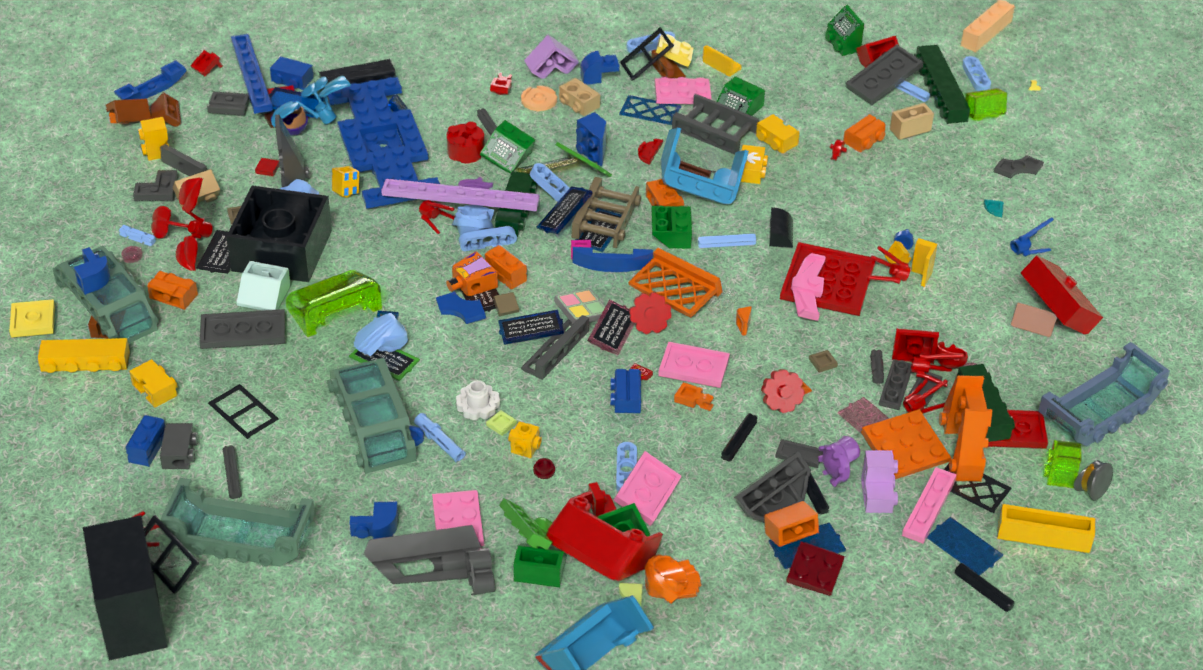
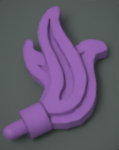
[458,177,493,189]

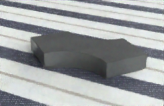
[993,155,1044,179]

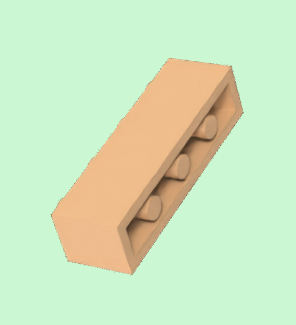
[961,0,1015,52]

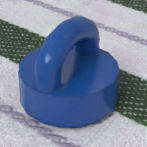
[894,229,914,250]
[409,425,424,446]

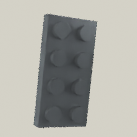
[846,44,923,105]
[199,309,285,349]

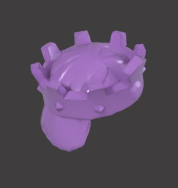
[818,436,860,487]

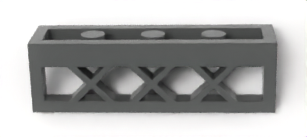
[521,315,589,380]

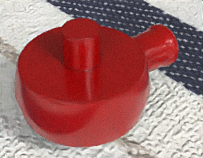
[830,139,847,161]

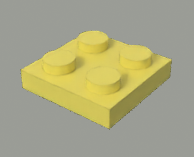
[656,34,693,67]
[9,299,55,338]

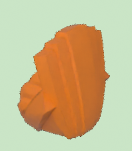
[645,554,701,604]

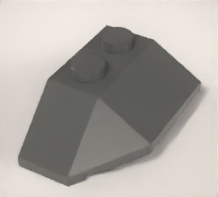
[734,451,811,523]

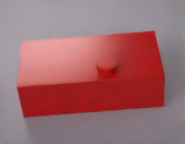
[1021,255,1103,335]

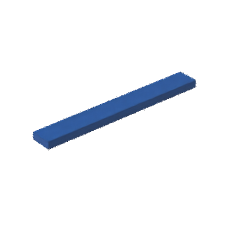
[231,34,273,114]

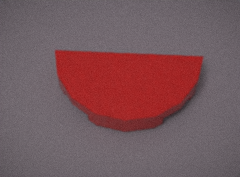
[638,139,663,165]

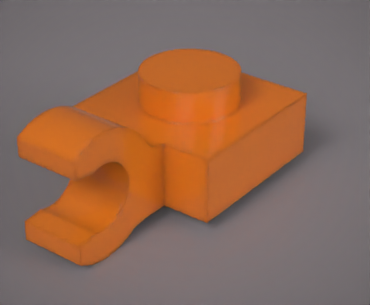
[674,382,714,411]

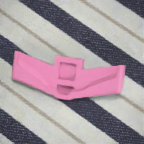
[791,253,826,321]

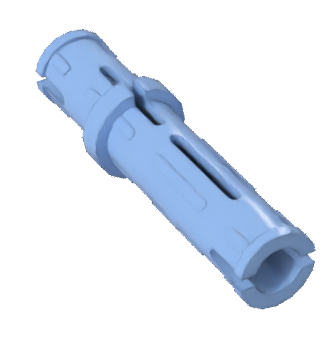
[414,413,466,462]

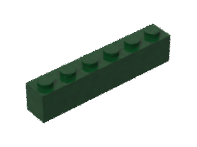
[914,44,970,124]

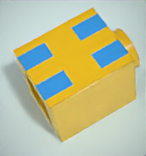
[332,166,359,197]

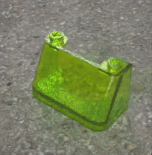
[286,269,382,338]

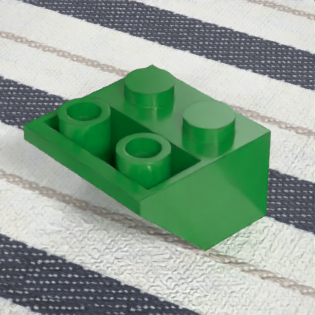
[651,206,692,249]
[513,543,567,588]

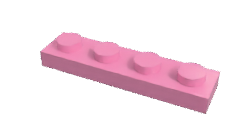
[902,467,957,544]

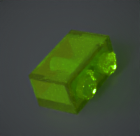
[965,88,1007,121]
[1043,440,1082,488]

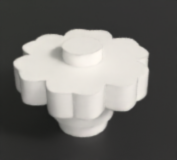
[456,380,500,420]

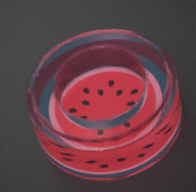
[121,246,142,263]

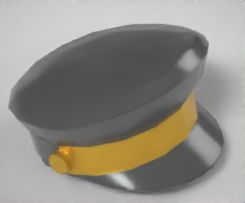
[1074,460,1113,501]

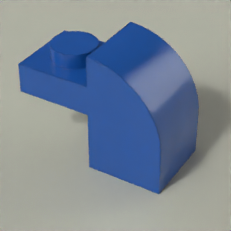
[580,51,619,85]
[74,247,110,295]
[350,502,398,539]

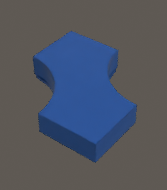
[436,292,486,324]

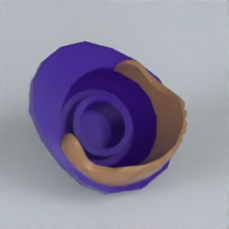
[271,107,308,136]

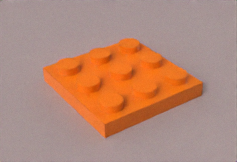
[861,409,951,479]

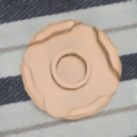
[521,85,557,111]

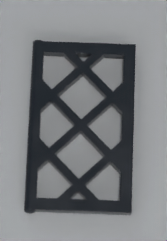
[944,458,1012,513]

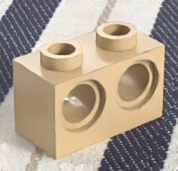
[559,78,600,116]

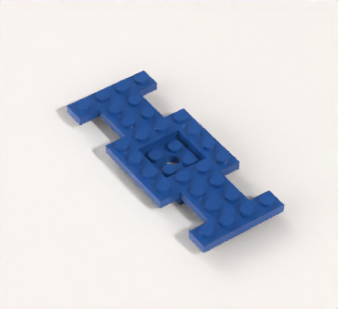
[327,77,440,209]

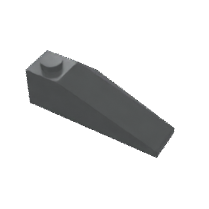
[275,115,309,187]

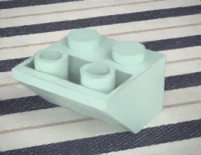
[237,261,290,310]

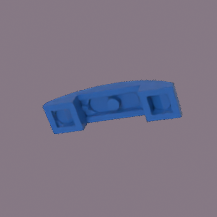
[114,60,186,100]
[573,247,653,272]

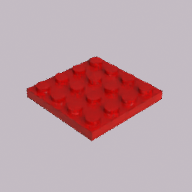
[780,242,876,316]

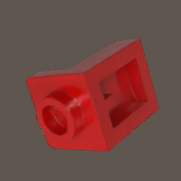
[190,50,223,77]
[588,482,616,517]

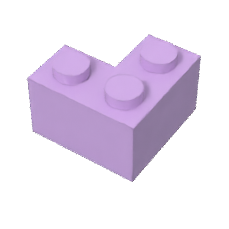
[524,35,579,79]
[861,450,898,513]

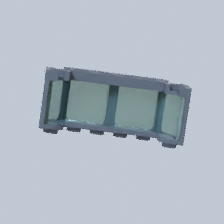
[1038,342,1170,447]

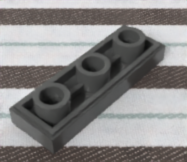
[160,144,208,176]
[879,359,912,410]

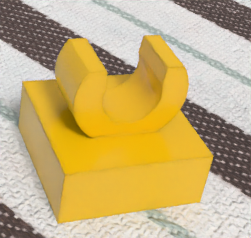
[884,241,912,264]

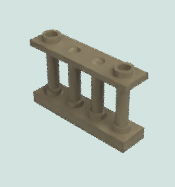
[571,177,642,248]

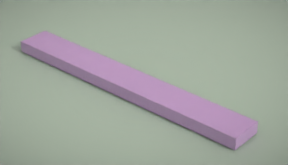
[382,179,540,211]

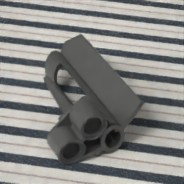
[363,525,495,595]

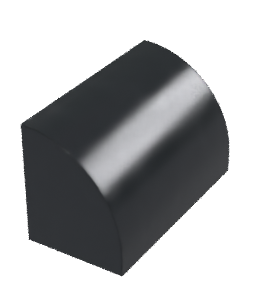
[769,207,793,248]

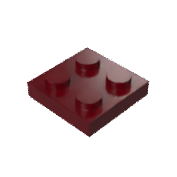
[786,541,845,596]

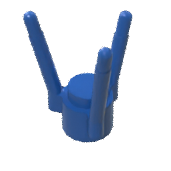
[1010,218,1054,257]

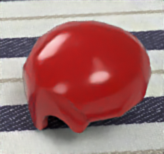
[936,341,968,369]

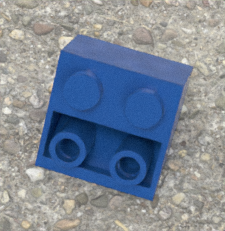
[576,112,606,167]

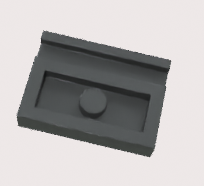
[207,91,250,116]

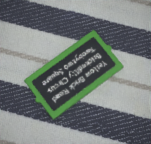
[349,349,420,381]

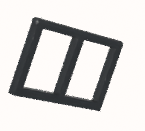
[620,27,674,81]
[208,384,279,439]
[144,515,199,594]

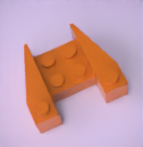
[939,376,992,482]

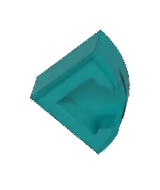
[984,199,1004,218]

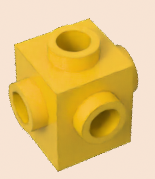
[508,421,542,458]

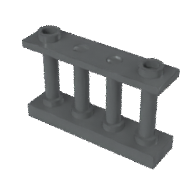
[672,94,759,155]

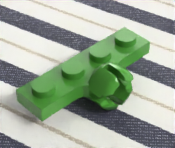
[499,498,552,550]

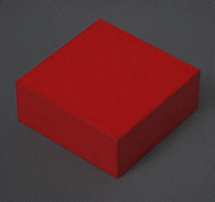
[255,158,279,177]

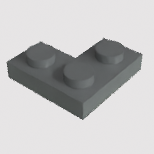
[133,170,178,201]

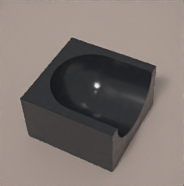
[226,185,332,282]
[83,515,168,661]

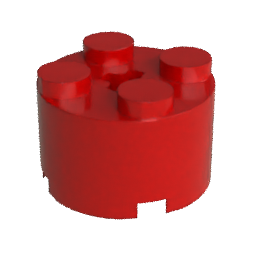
[447,121,485,163]

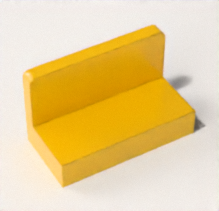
[703,45,742,77]
[911,238,938,287]

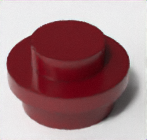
[533,458,555,479]

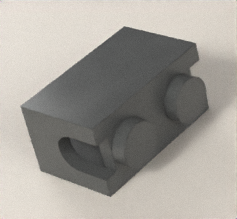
[160,423,198,469]

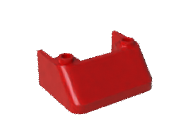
[546,491,663,581]

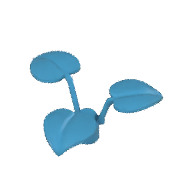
[271,76,351,128]

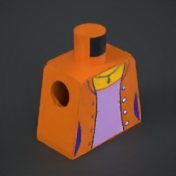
[446,251,498,296]

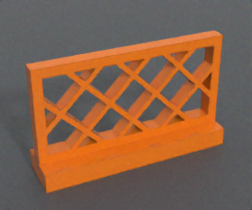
[628,248,723,318]

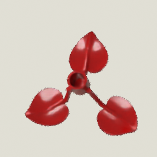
[151,177,213,271]

